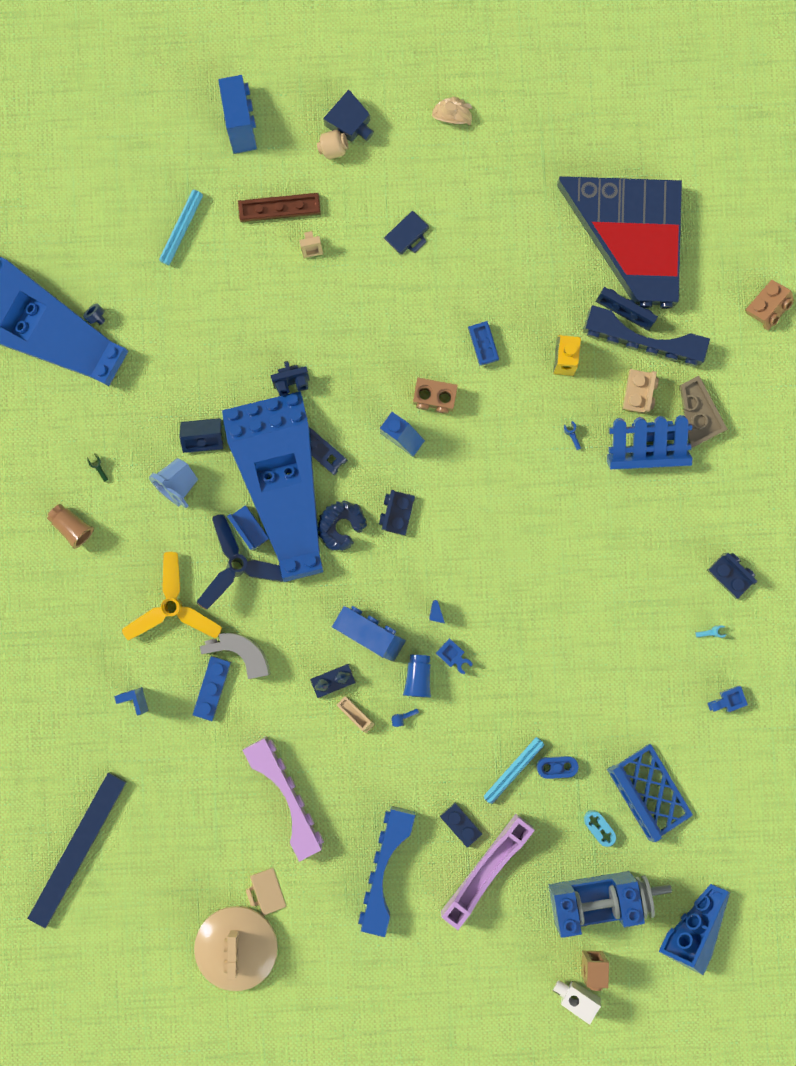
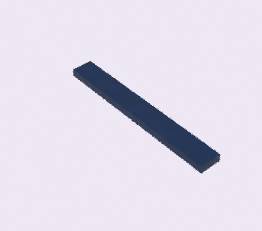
[27,772,127,928]

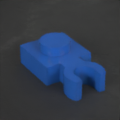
[436,638,473,674]

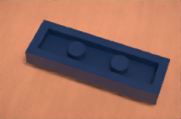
[595,287,658,331]

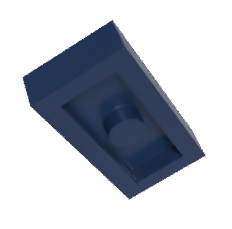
[440,802,482,848]

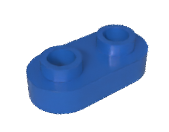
[537,756,579,779]

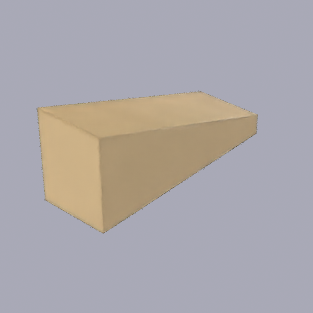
[337,696,375,733]

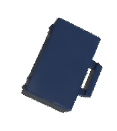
[384,211,429,255]

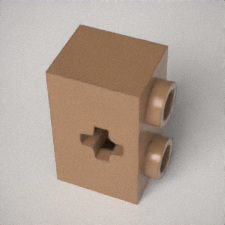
[581,950,609,991]

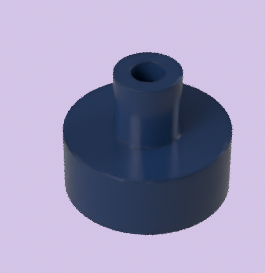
[83,303,105,325]

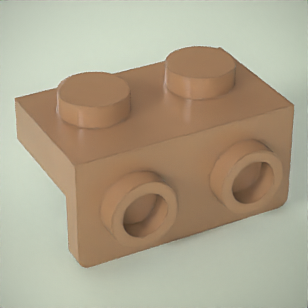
[746,280,794,330]

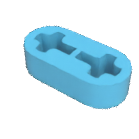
[584,810,616,847]

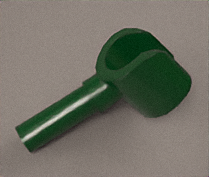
[87,453,108,482]

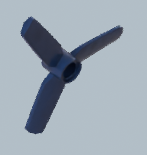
[197,514,289,609]

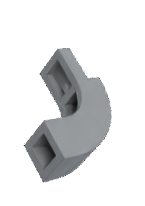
[200,633,270,679]

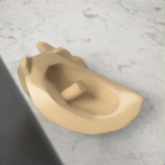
[432,97,472,125]

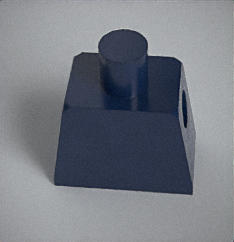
[323,90,374,141]

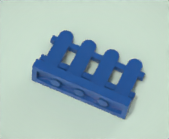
[607,415,692,470]

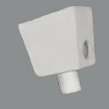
[552,980,601,1025]

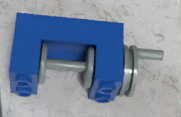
[548,871,672,938]

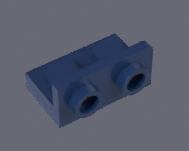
[379,490,415,536]
[707,553,758,599]

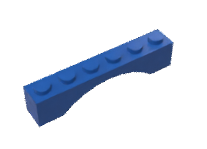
[358,806,415,937]

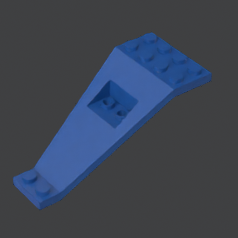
[0,257,128,386]
[222,391,324,582]

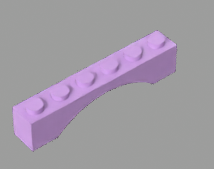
[242,736,324,862]
[441,814,535,930]

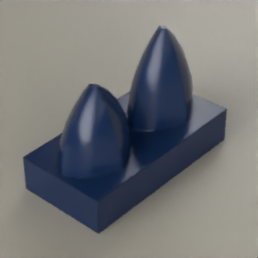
[310,664,356,698]

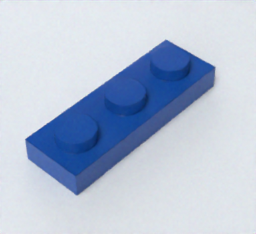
[193,656,231,721]

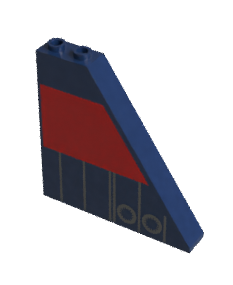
[557,176,682,309]

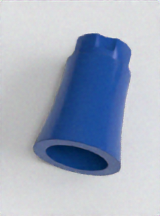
[403,654,431,698]

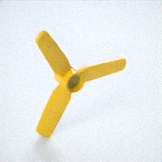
[122,552,222,640]

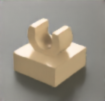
[299,231,323,258]

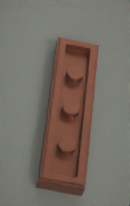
[238,193,321,222]

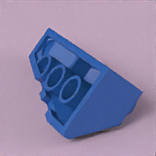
[659,884,730,975]

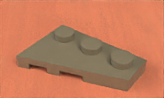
[679,376,728,448]

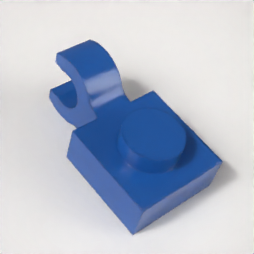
[707,685,748,712]

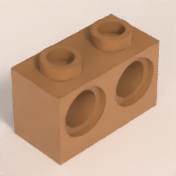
[413,377,458,414]

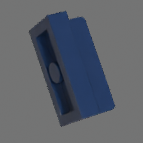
[179,418,224,453]

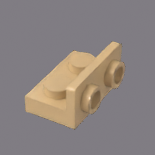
[622,369,659,414]

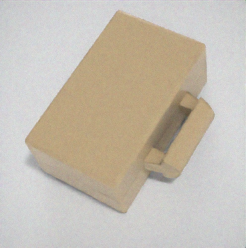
[246,868,286,915]

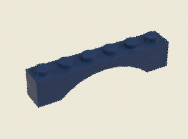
[583,305,710,367]

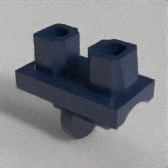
[271,361,310,396]

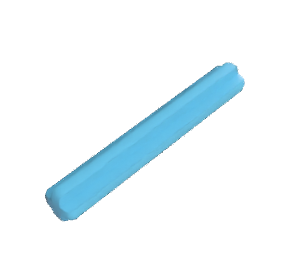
[159,190,203,265]
[484,737,544,804]

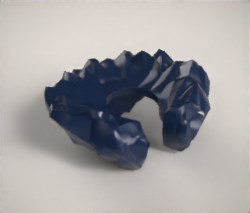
[318,500,367,551]

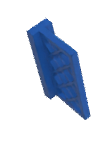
[607,744,693,843]

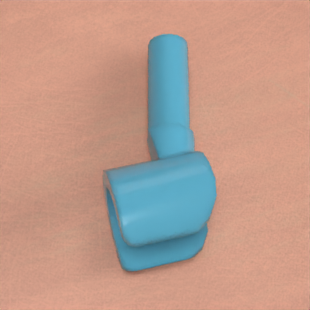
[695,625,726,638]

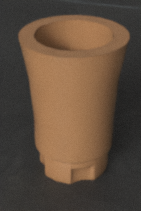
[47,504,94,549]

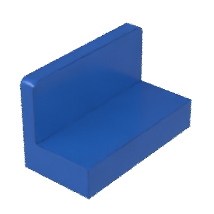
[227,505,269,550]
[114,687,149,716]

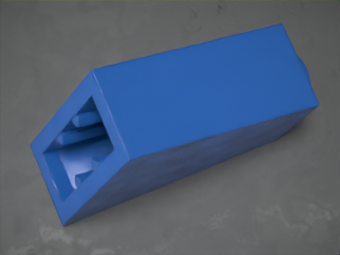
[380,412,425,457]

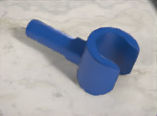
[563,421,581,450]
[391,709,419,727]

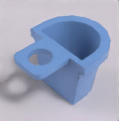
[149,458,198,508]

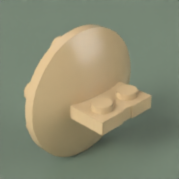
[194,906,278,991]

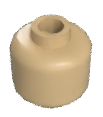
[317,130,348,160]

